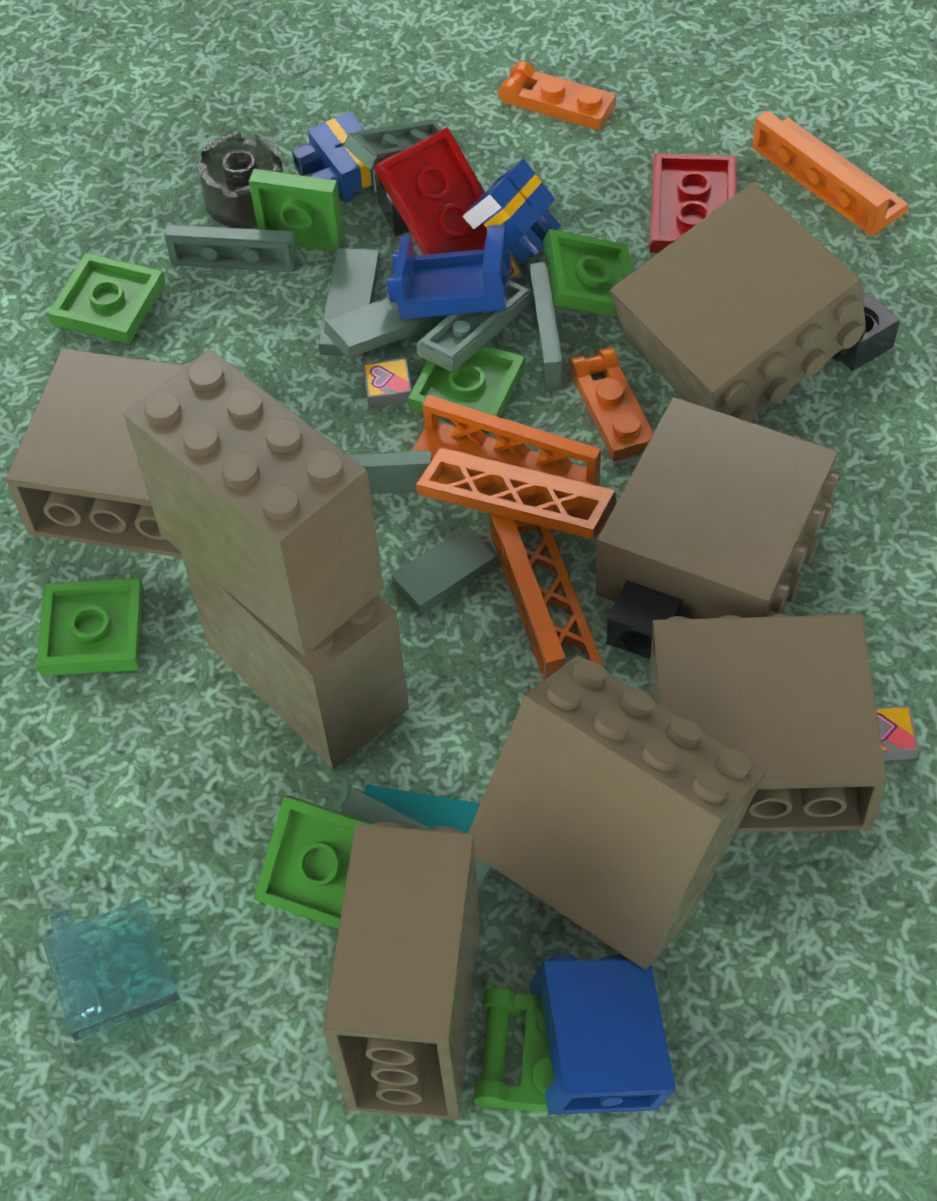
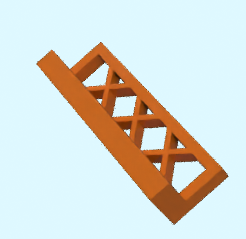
[752,110,908,236]
[412,395,601,486]
[416,447,616,540]
[489,513,604,680]

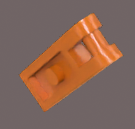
[498,61,616,131]
[568,347,653,462]

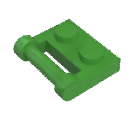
[473,988,555,1112]

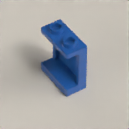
[387,224,511,319]
[529,954,676,1115]

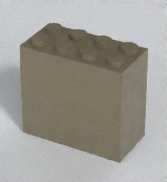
[610,182,866,422]
[6,349,187,558]
[123,349,384,657]
[595,397,841,619]
[181,553,409,769]
[649,612,887,833]
[468,655,766,970]
[323,822,481,1121]

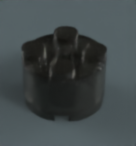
[197,133,283,229]

